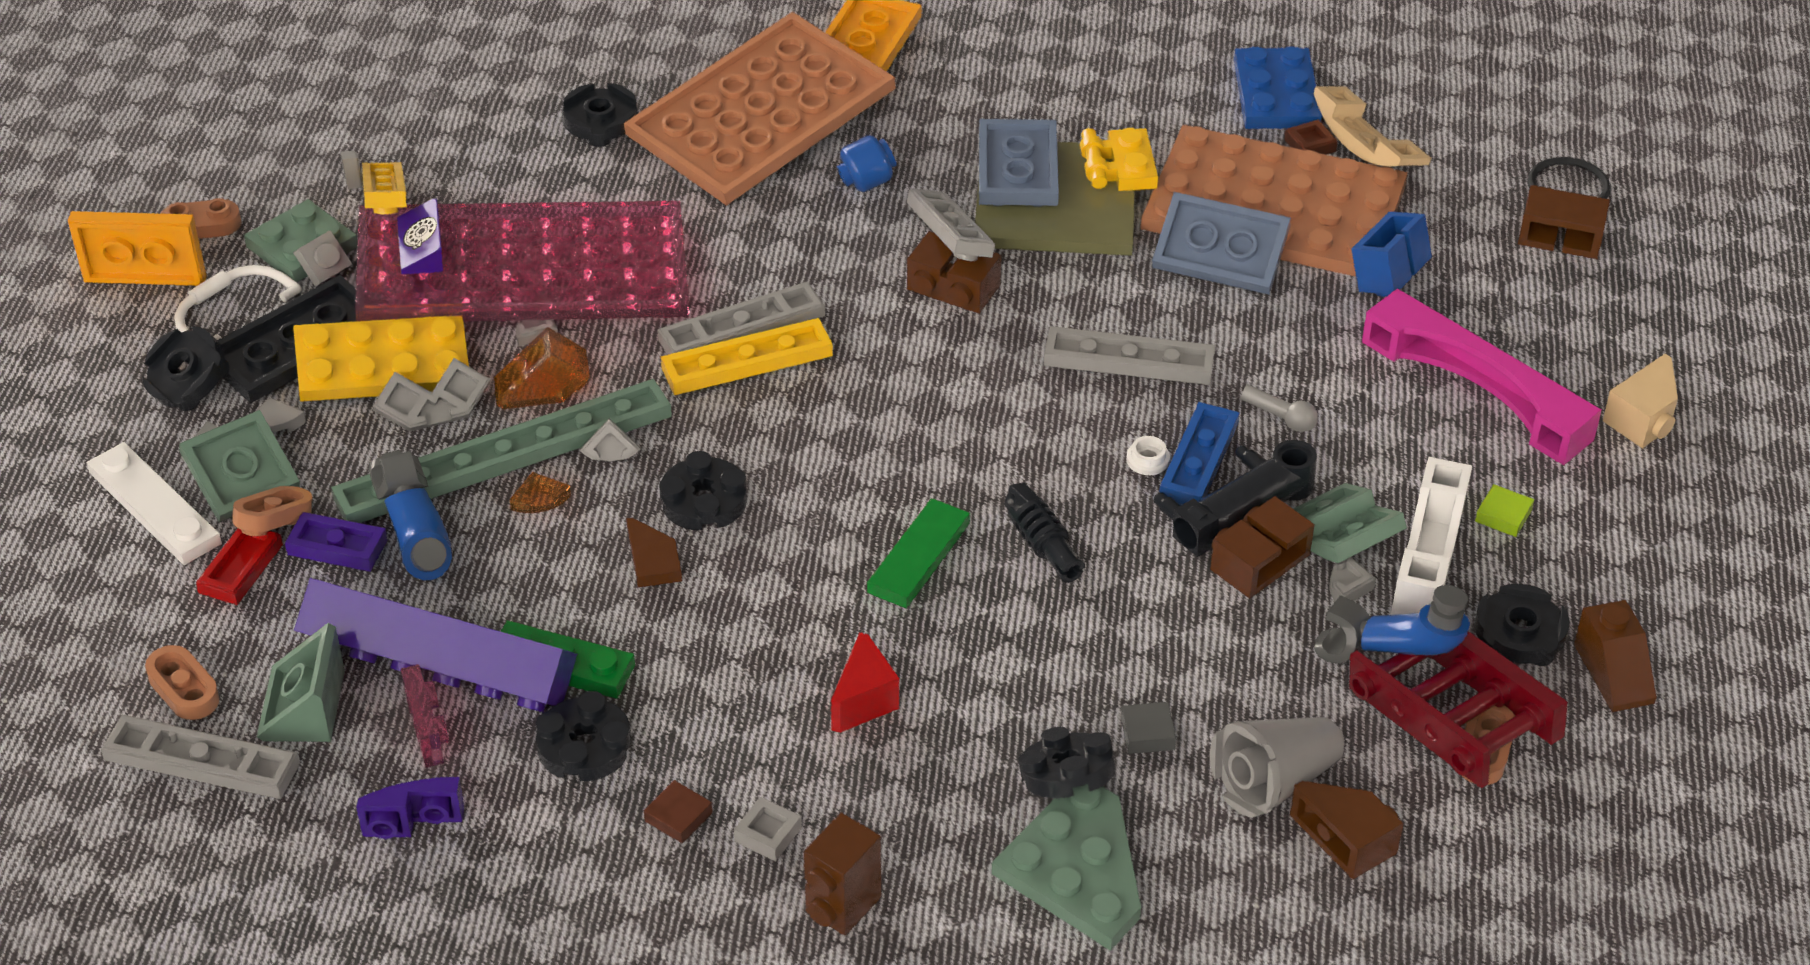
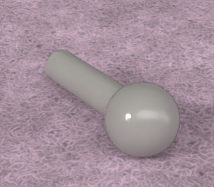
[1240,384,1318,432]

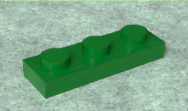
[500,620,635,699]

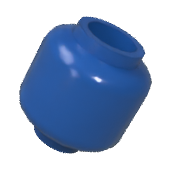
[836,135,897,193]

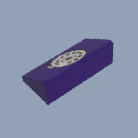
[397,198,443,274]

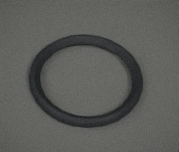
[1527,157,1611,199]

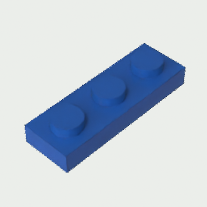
[1159,402,1240,505]

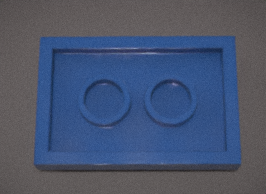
[1234,46,1322,129]

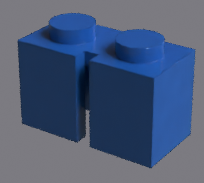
[1351,211,1432,297]

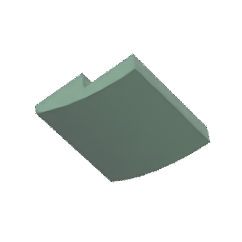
[1293,483,1407,563]

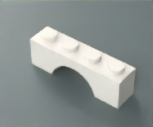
[1391,457,1472,615]

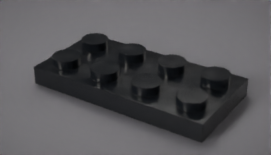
[218,275,388,403]

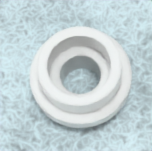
[1126,436,1170,475]

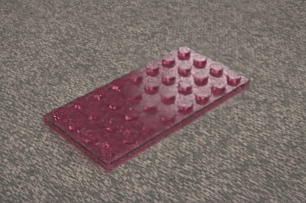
[355,201,689,322]

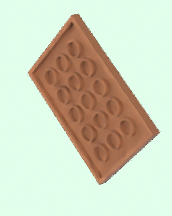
[624,12,896,206]
[1141,125,1408,277]

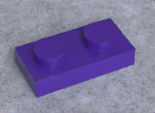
[285,512,388,572]

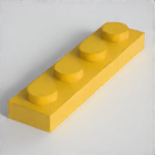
[362,162,406,214]
[661,318,833,396]

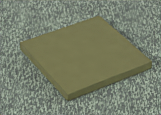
[975,142,1135,256]

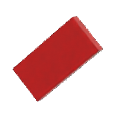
[195,528,283,605]

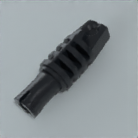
[1004,482,1085,583]

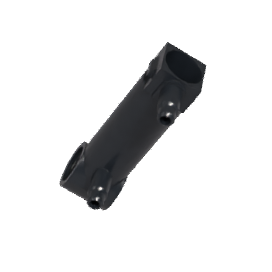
[1154,440,1317,557]

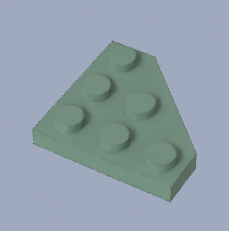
[991,784,1141,951]

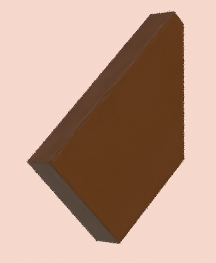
[626,518,682,588]

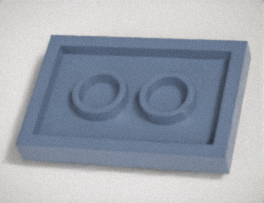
[979,119,1059,207]
[1152,192,1291,295]

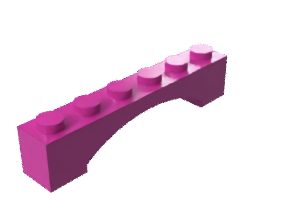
[1362,288,1602,465]

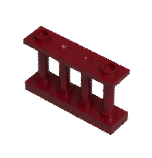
[1349,631,1568,789]

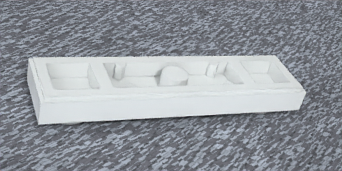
[86,442,222,565]

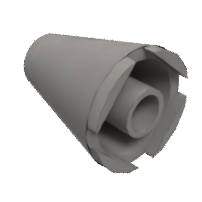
[1209,717,1344,818]

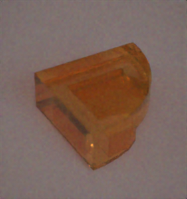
[509,472,571,513]

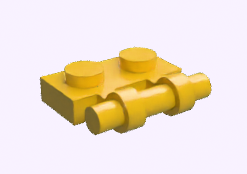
[1079,128,1158,191]

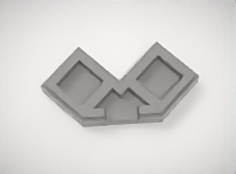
[373,358,491,432]

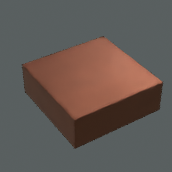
[1284,120,1338,155]
[644,780,713,844]

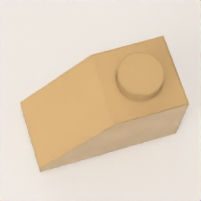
[1603,354,1678,448]

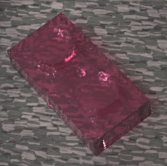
[401,664,449,768]

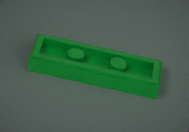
[867,498,970,609]

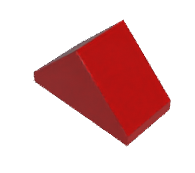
[831,632,899,733]

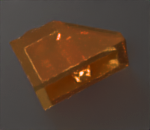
[494,327,590,409]

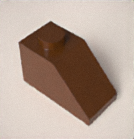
[1574,599,1657,712]
[1290,781,1404,880]

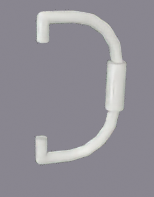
[174,265,302,340]

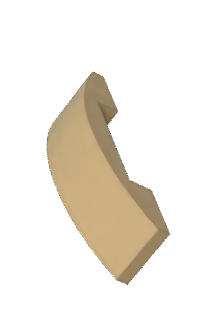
[1314,86,1431,166]

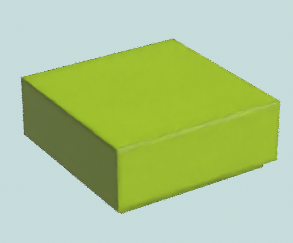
[1475,484,1535,537]

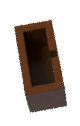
[1518,185,1610,259]
[907,231,1002,314]
[1210,496,1315,599]
[804,812,881,936]

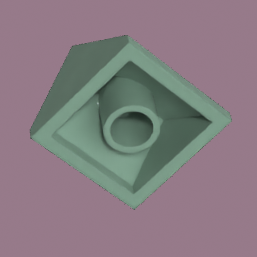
[257,623,345,742]

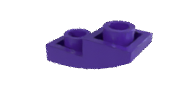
[356,777,465,839]

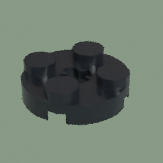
[562,83,638,147]
[142,326,229,411]
[659,451,747,530]
[1474,584,1570,666]
[536,691,631,781]
[1018,727,1116,798]

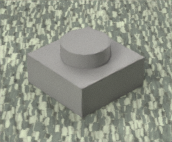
[293,230,352,287]
[734,796,802,862]

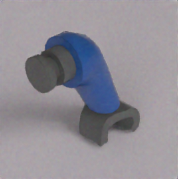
[368,450,452,581]
[1314,585,1470,664]

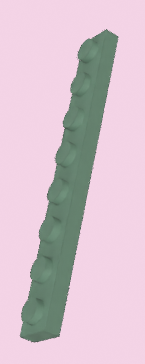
[331,379,672,523]

